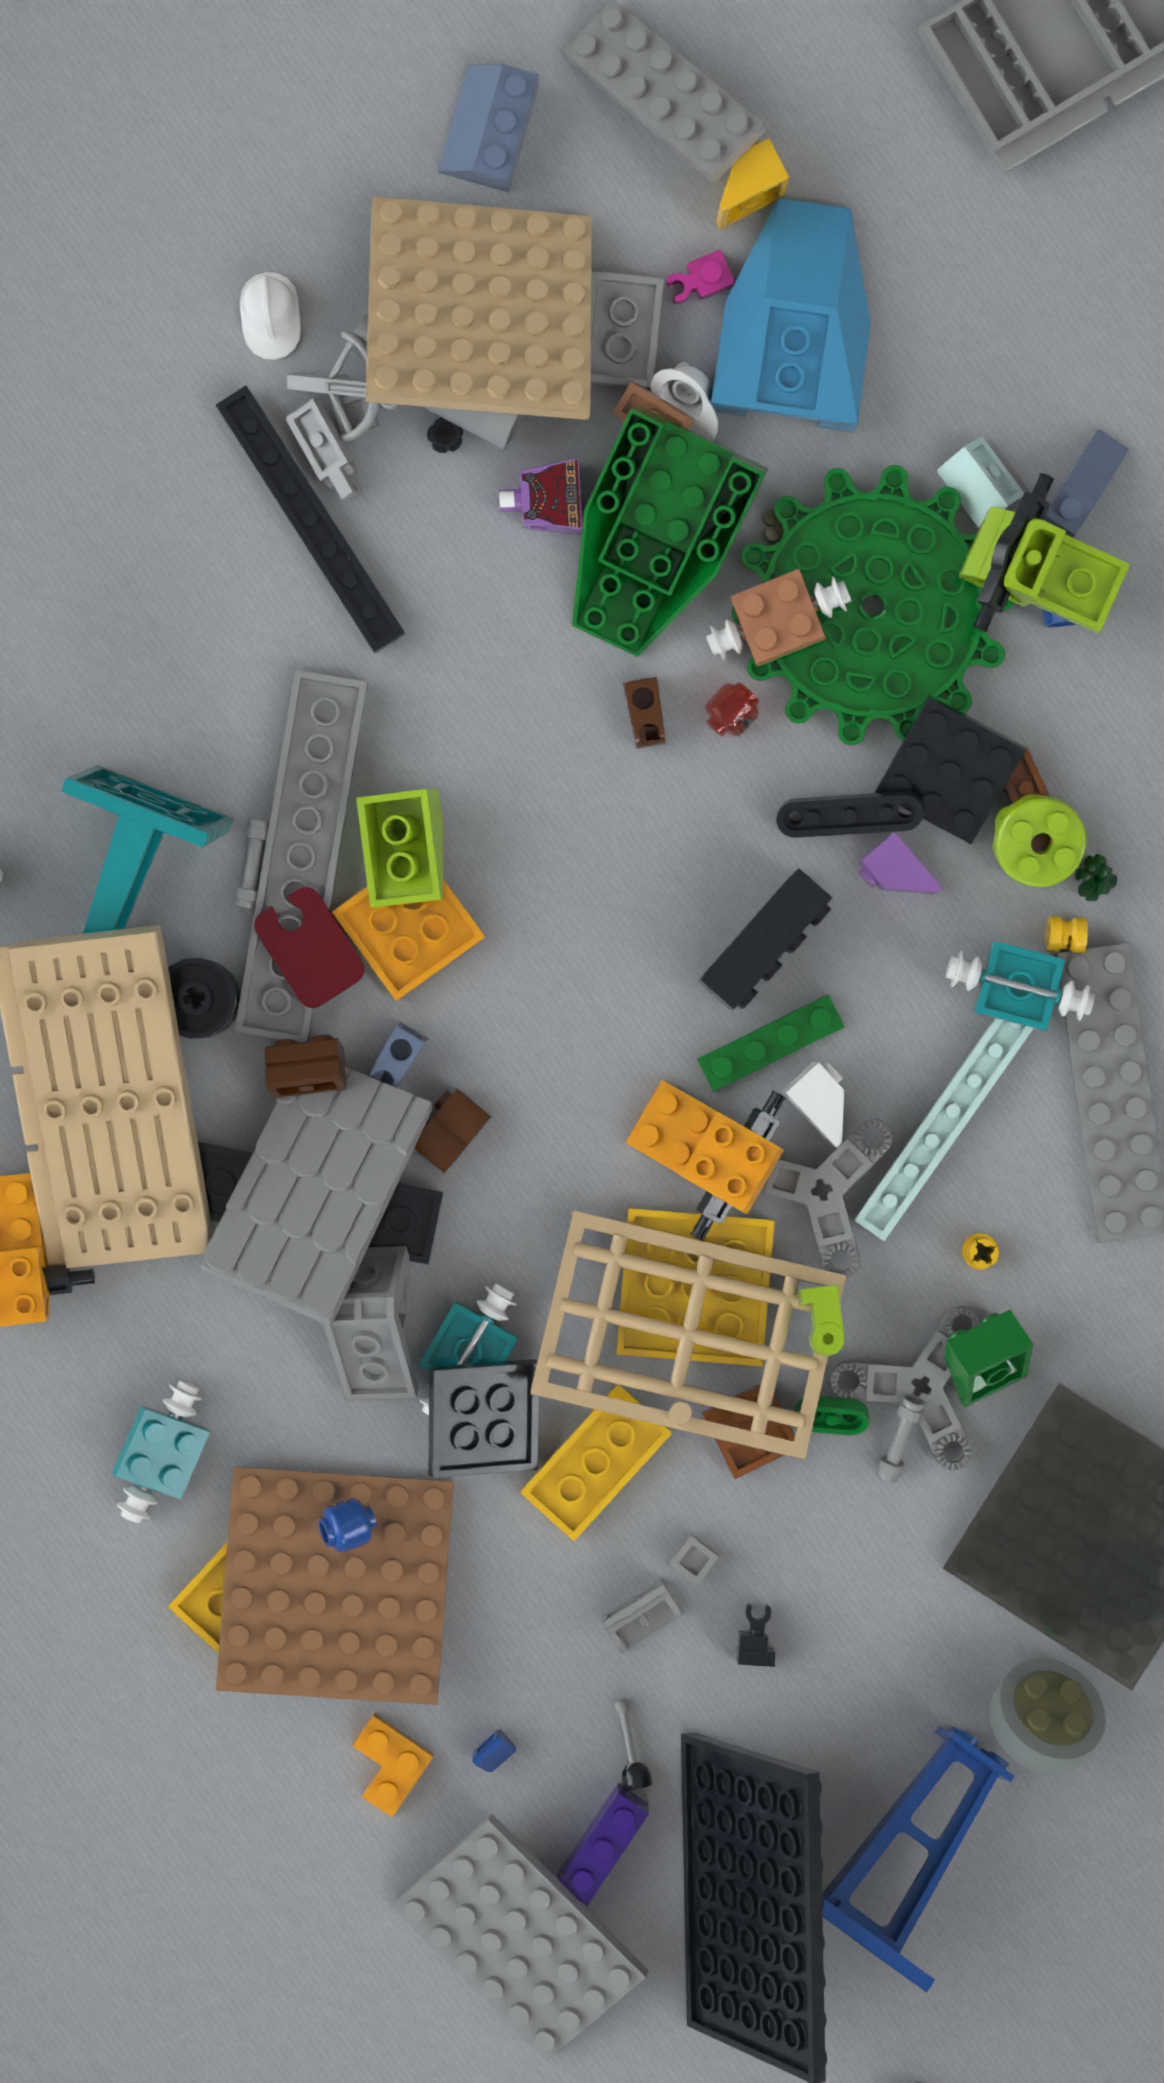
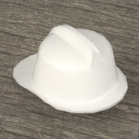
[240,272,301,360]
[651,362,718,441]

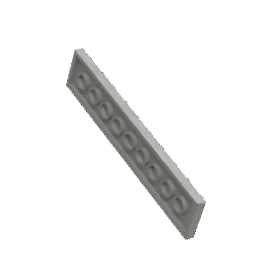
[234,670,368,1043]

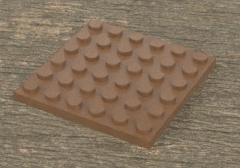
[216,1467,454,1705]

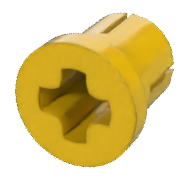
[961,1233,999,1270]

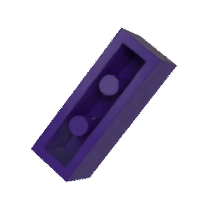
[557,1783,649,1906]

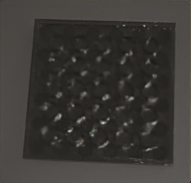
[943,1382,1164,1691]

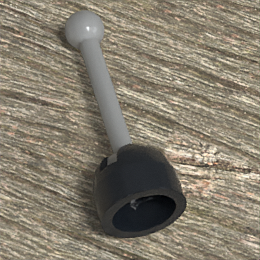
[614,1700,653,1791]

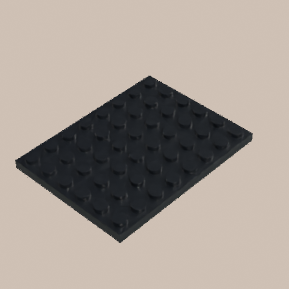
[681,1733,827,2083]

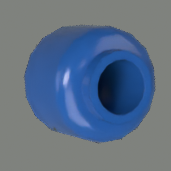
[318,1498,376,1553]

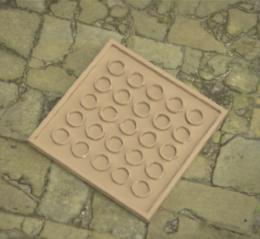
[365,196,592,420]

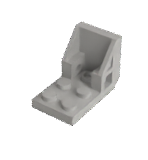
[323,1246,419,1400]

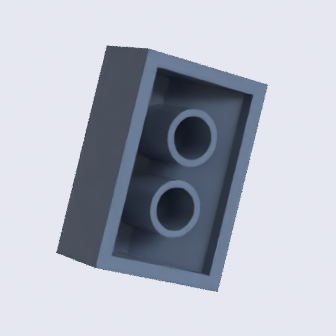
[438,64,539,193]

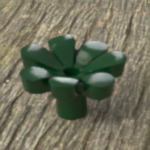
[1075,854,1117,902]

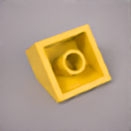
[716,138,789,230]

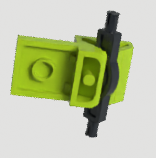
[958,473,1130,634]

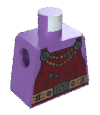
[499,459,582,535]

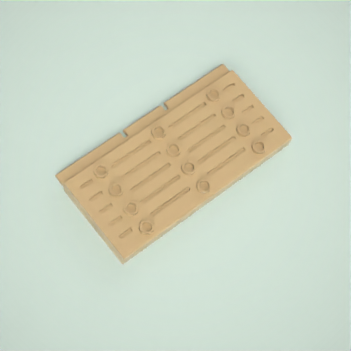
[0,925,213,1269]

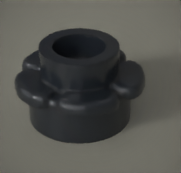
[427,417,463,453]

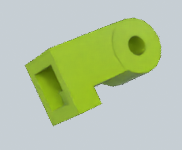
[797,1285,844,1357]

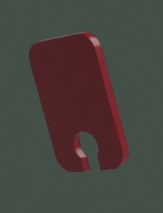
[254,887,365,1008]

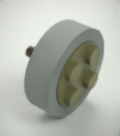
[989,1659,1106,1775]

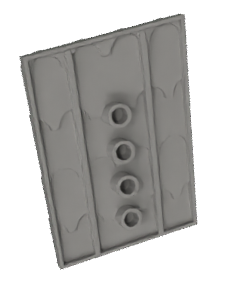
[200,1067,432,1326]

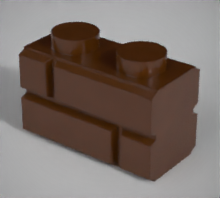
[265,1034,347,1098]

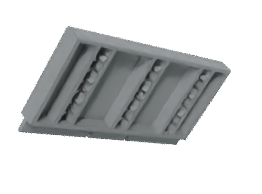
[917,0,1164,174]

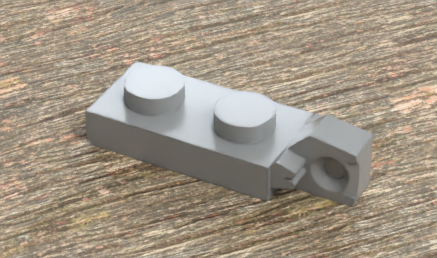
[286,398,362,500]

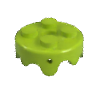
[992,794,1087,888]

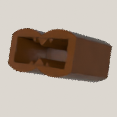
[414,1088,492,1173]

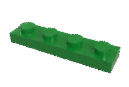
[697,994,844,1092]

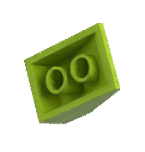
[356,788,444,908]

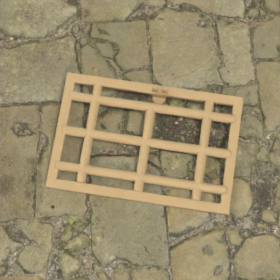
[530,1211,847,1460]

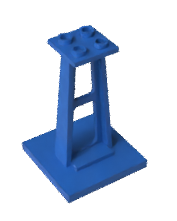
[822,1726,1015,1993]

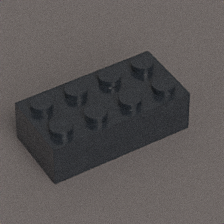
[698,868,833,1010]

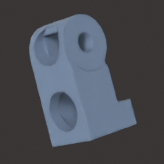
[369,1022,428,1088]

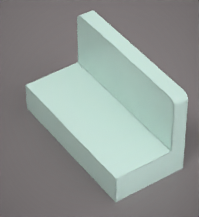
[937,436,1024,528]

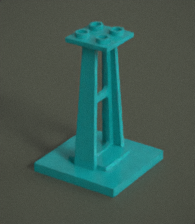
[61,765,233,934]

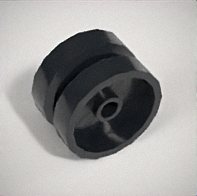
[168,958,240,1039]

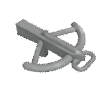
[287,330,398,443]

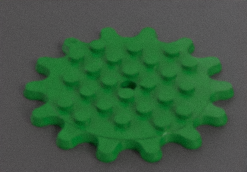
[731,465,1014,746]

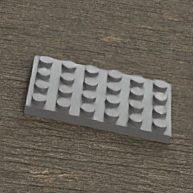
[392,1814,649,2061]

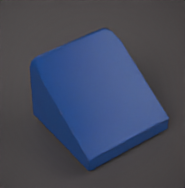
[472,1729,517,1772]

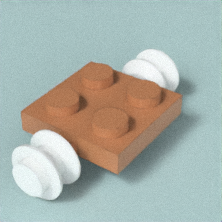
[706,569,851,667]

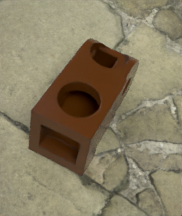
[623,677,666,749]

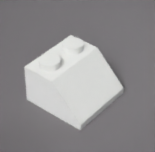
[781,1062,844,1147]

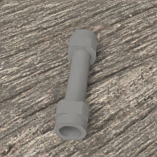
[235,819,269,909]
[877,1395,925,1483]

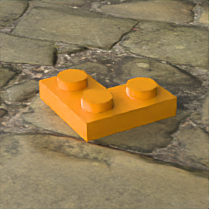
[352,1713,434,1817]

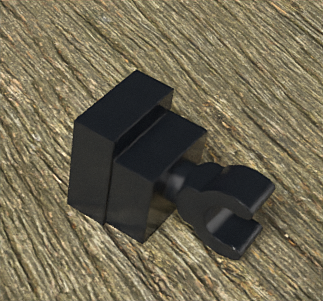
[736,1603,775,1667]

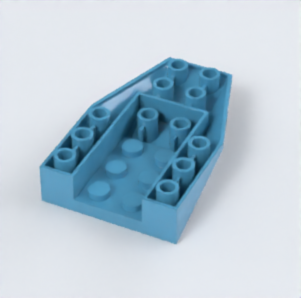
[711,198,871,433]

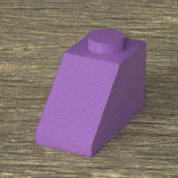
[858,832,942,894]

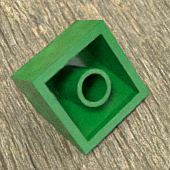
[944,1310,1033,1408]

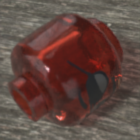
[705,682,760,737]

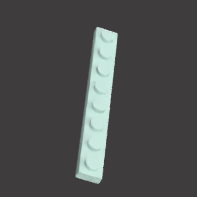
[853,1018,1034,1241]

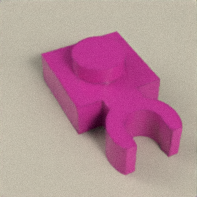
[666,249,735,304]

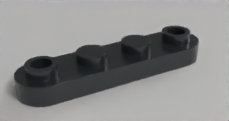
[776,791,924,838]

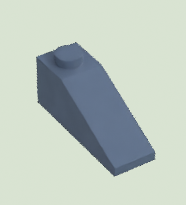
[1043,429,1129,538]

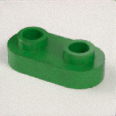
[796,1396,869,1435]

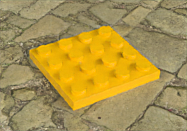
[616,1208,775,1367]

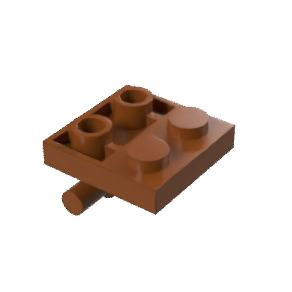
[702,1383,795,1479]

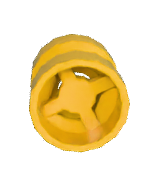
[1045,915,1088,954]

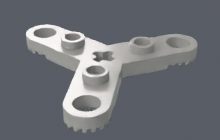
[760,1119,893,1278]
[829,1306,980,1471]

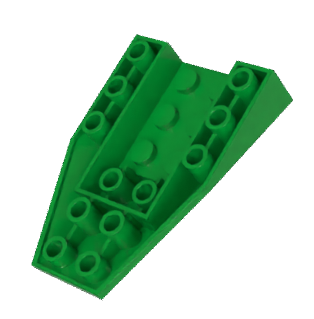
[572,404,769,657]

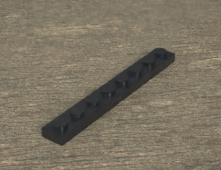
[216,385,406,654]

